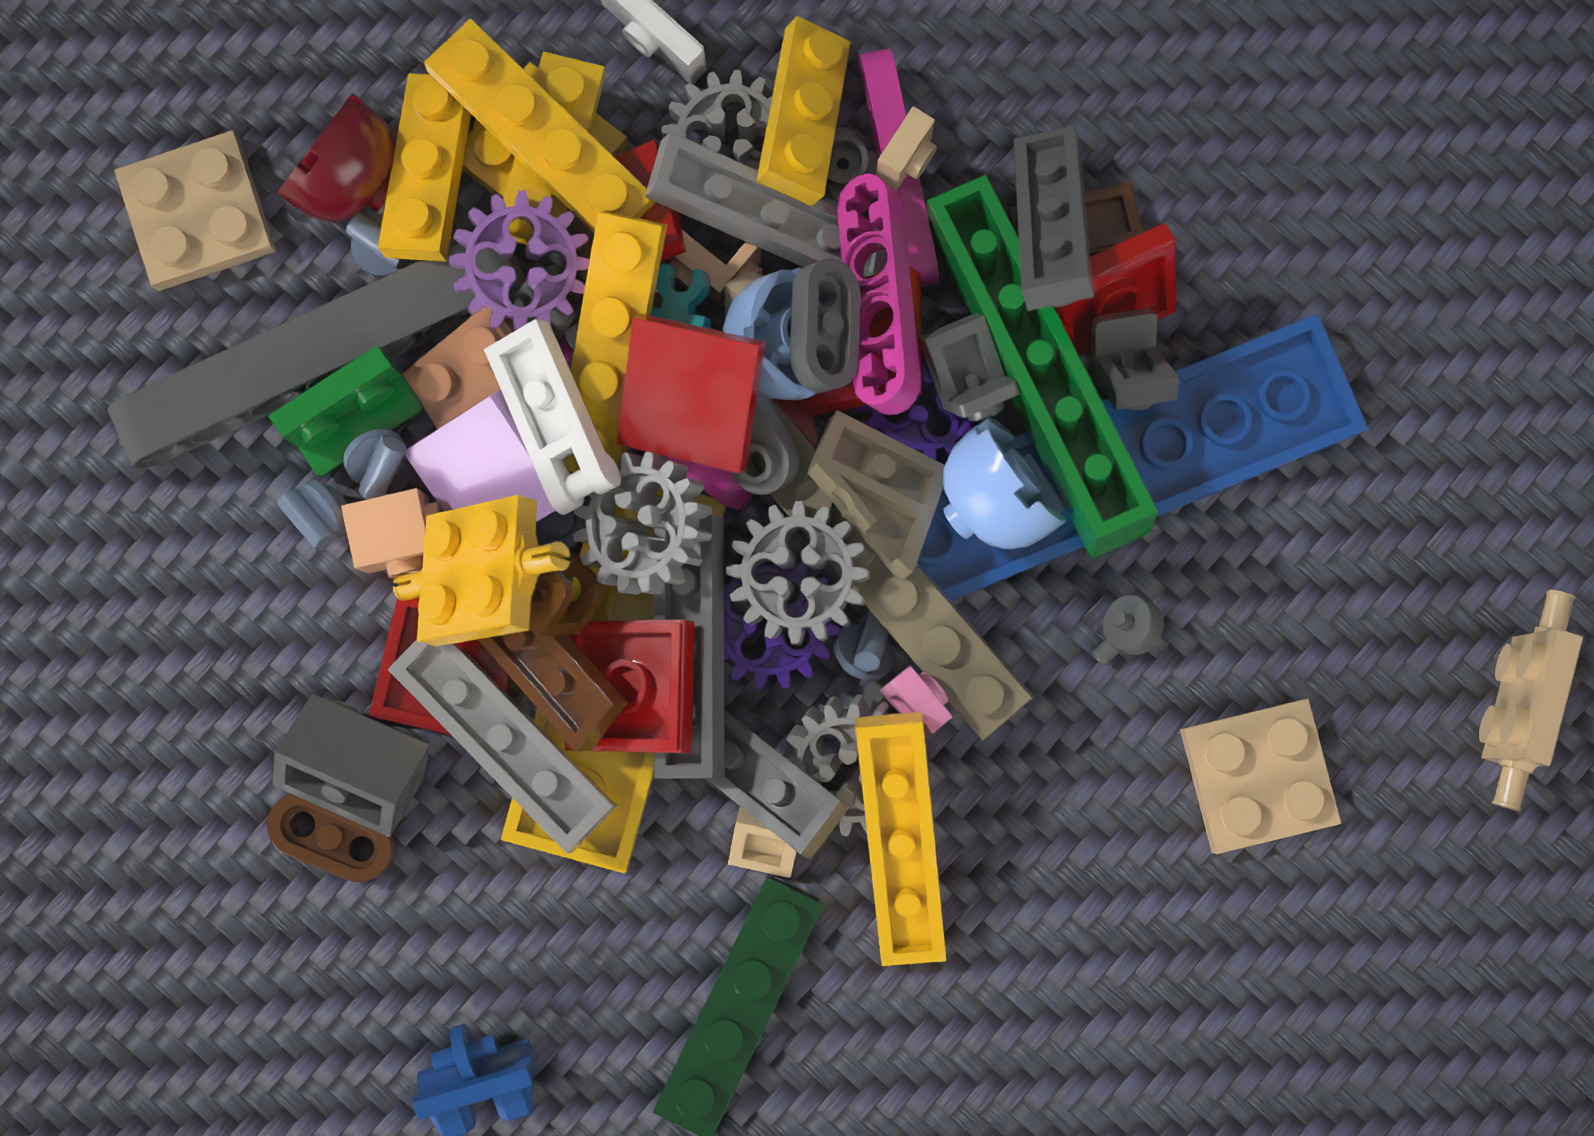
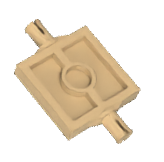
[1479,590,1583,811]

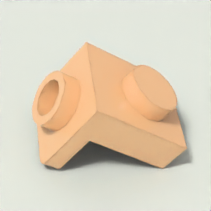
[665,229,763,307]

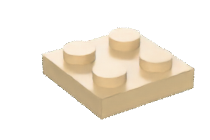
[114,130,276,291]
[1180,699,1341,854]

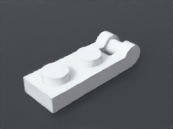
[484,319,621,515]

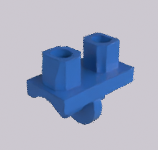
[412,1023,535,1136]

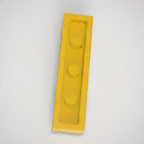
[424,18,654,233]
[563,211,667,472]
[856,712,946,966]

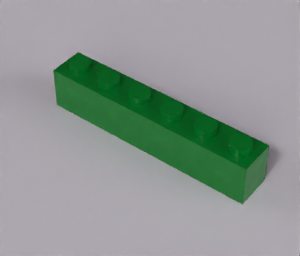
[927,175,1158,559]

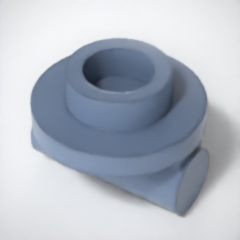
[346,213,412,278]
[343,429,407,500]
[277,480,347,551]
[833,612,893,682]

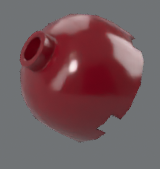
[277,93,396,223]

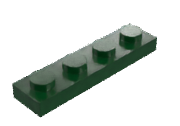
[652,876,824,1136]

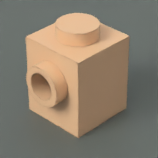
[341,488,442,578]

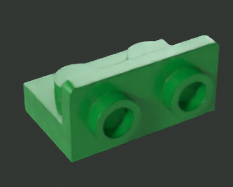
[268,345,424,477]

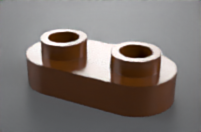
[267,794,396,882]

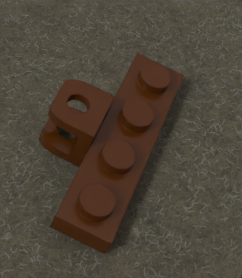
[478,555,628,752]

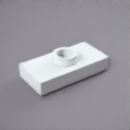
[601,0,707,84]

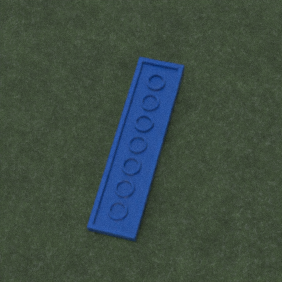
[917,313,1369,601]

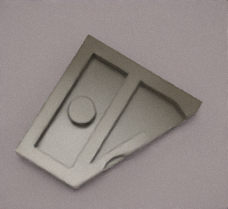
[807,410,945,580]

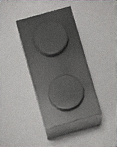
[273,693,430,837]

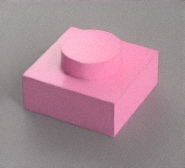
[880,666,953,738]

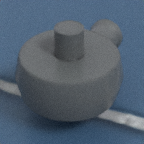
[1092,595,1164,666]

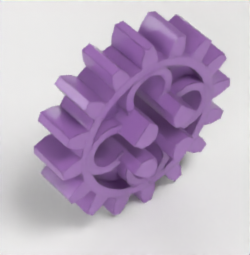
[449,190,590,331]

